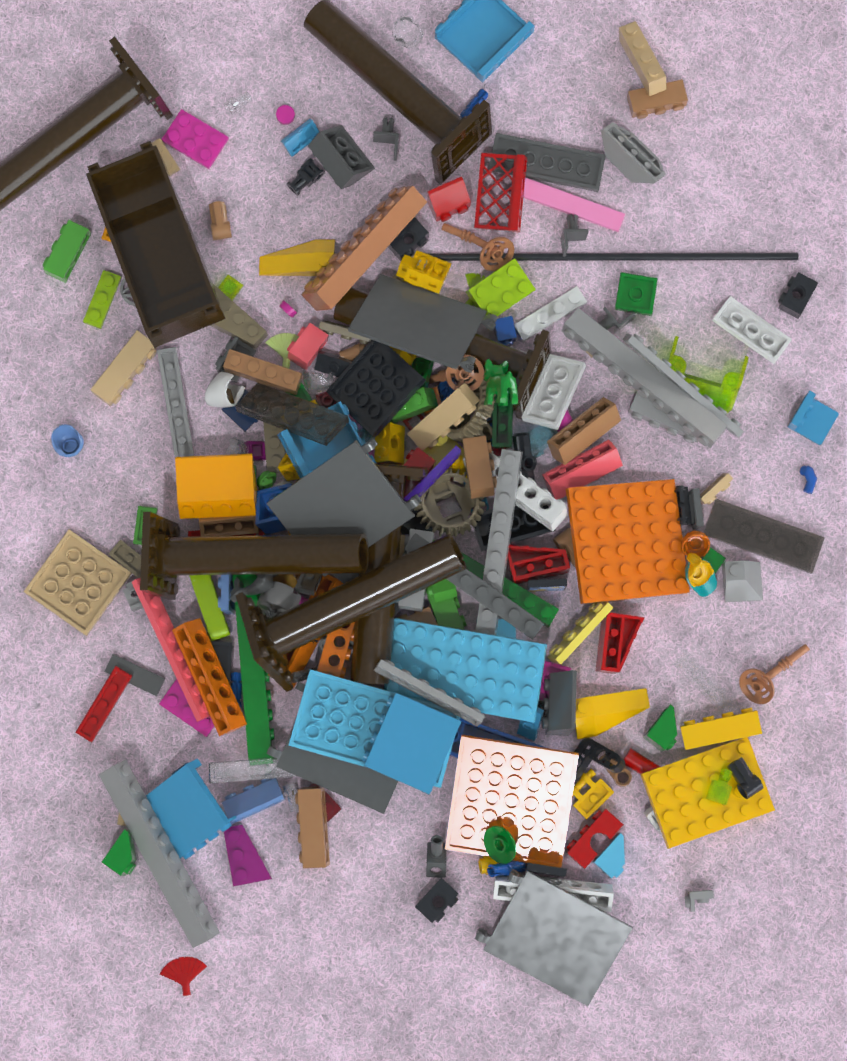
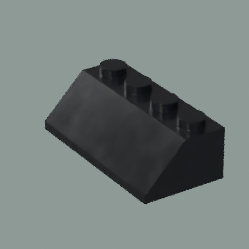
[472,504,556,552]

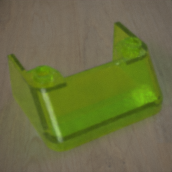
[667,336,749,414]

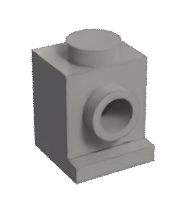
[123,581,143,612]

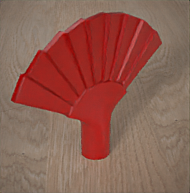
[159,957,207,996]

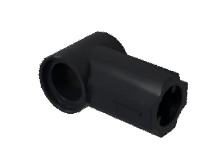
[727,757,763,799]

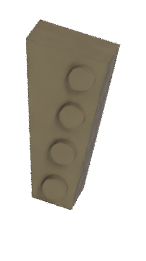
[210,284,268,349]

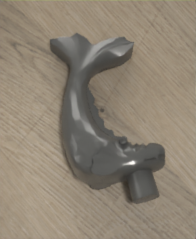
[230,574,274,603]

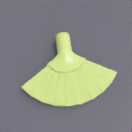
[265,333,299,369]

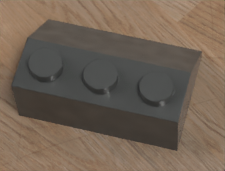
[308,125,375,189]
[542,670,577,736]

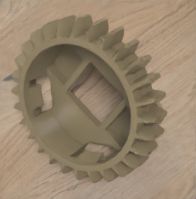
[446,377,496,443]
[414,468,485,537]

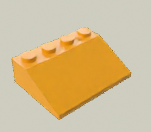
[175,454,257,519]

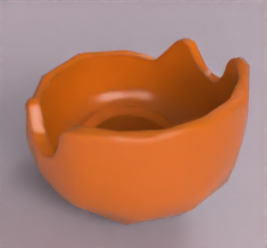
[681,530,710,558]

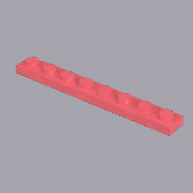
[132,578,210,722]

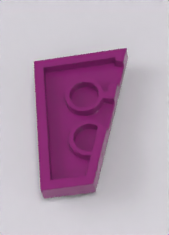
[224,825,272,887]

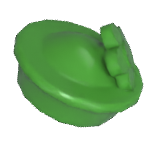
[256,470,277,490]

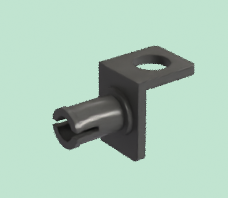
[373,117,399,161]
[560,214,589,257]
[599,307,637,330]
[426,835,447,878]

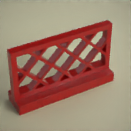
[474,153,527,232]

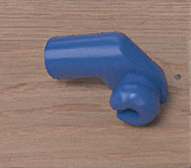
[800,466,817,494]

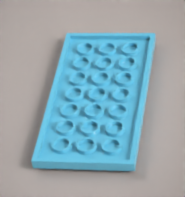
[384,618,547,723]
[288,669,460,788]

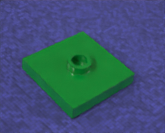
[614,272,658,316]

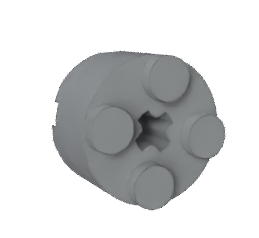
[257,581,301,617]

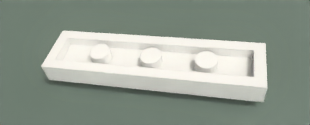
[514,286,587,342]

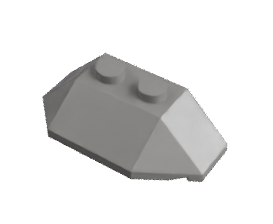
[601,122,666,184]

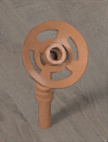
[441,223,514,271]
[429,355,484,391]
[739,644,810,704]

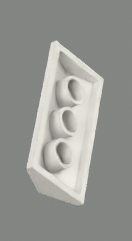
[712,296,792,364]

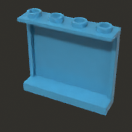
[435,0,535,83]
[277,401,376,479]
[362,693,461,795]
[146,758,237,860]

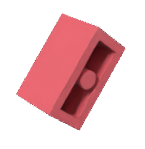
[287,323,329,370]

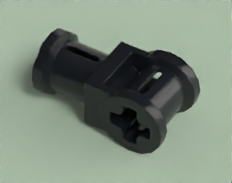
[287,158,325,196]

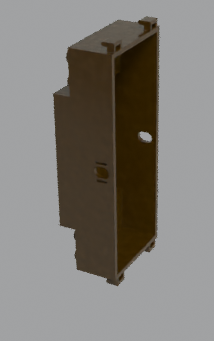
[86,141,226,348]

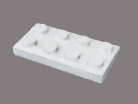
[522,354,586,430]

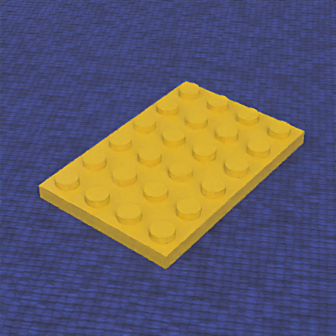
[640,737,775,849]

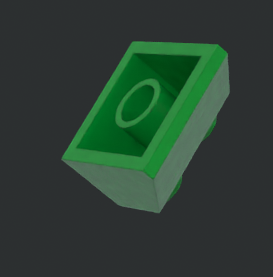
[643,704,677,752]
[102,829,137,876]

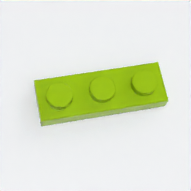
[83,270,122,329]

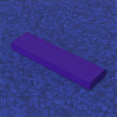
[404,446,461,502]

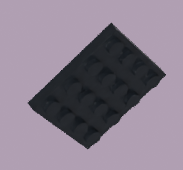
[326,340,426,438]

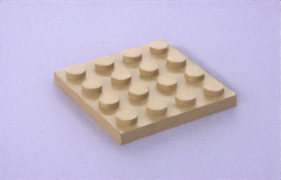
[24,530,132,636]

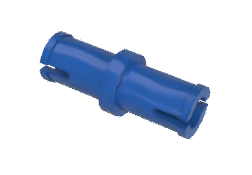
[487,861,526,877]

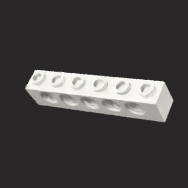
[463,451,568,532]
[493,875,614,912]

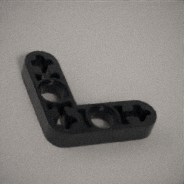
[574,738,625,786]

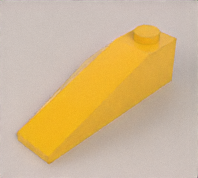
[259,239,335,276]
[575,688,650,739]

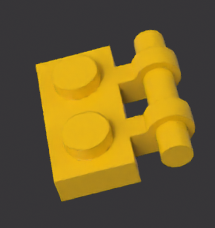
[572,769,614,820]

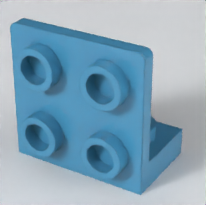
[788,391,839,445]

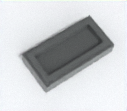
[688,488,704,529]

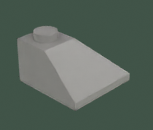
[722,561,763,602]

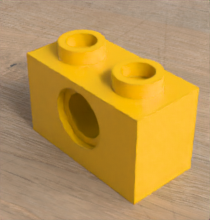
[374,423,405,465]

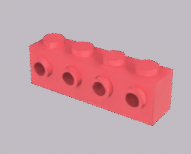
[542,440,623,500]

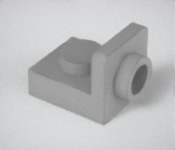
[685,890,714,912]

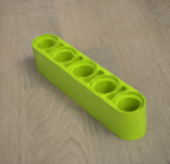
[189,575,231,641]

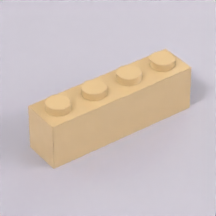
[619,21,666,96]
[90,330,157,407]
[407,383,480,451]

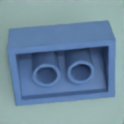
[222,776,286,824]

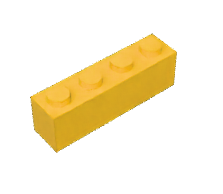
[680,707,762,750]

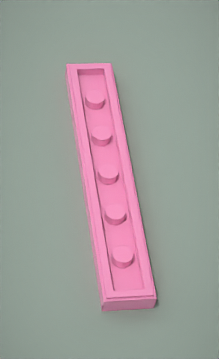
[524,177,625,232]

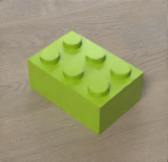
[465,258,536,316]

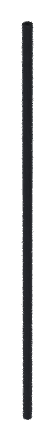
[426,253,799,261]

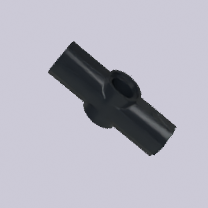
[512,432,537,486]

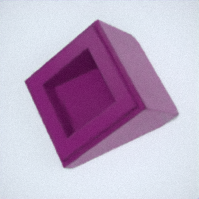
[242,441,266,461]

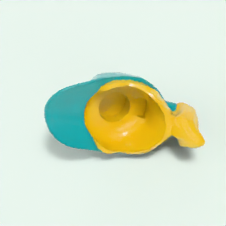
[685,553,717,597]

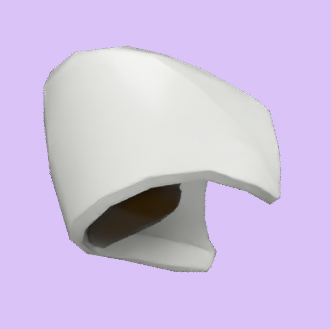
[205,372,245,408]

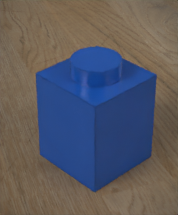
[494,316,517,346]

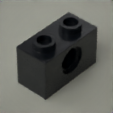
[388,217,429,261]
[778,272,818,319]
[415,878,459,923]

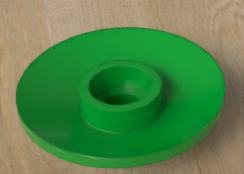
[484,826,516,864]

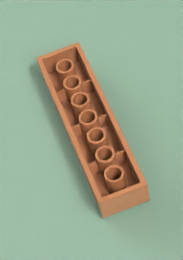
[301,185,427,311]

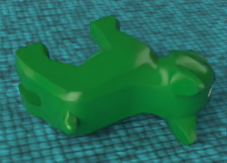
[483,359,518,406]

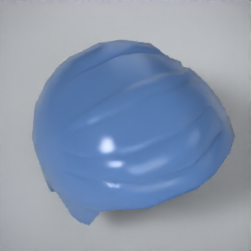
[51,424,84,457]

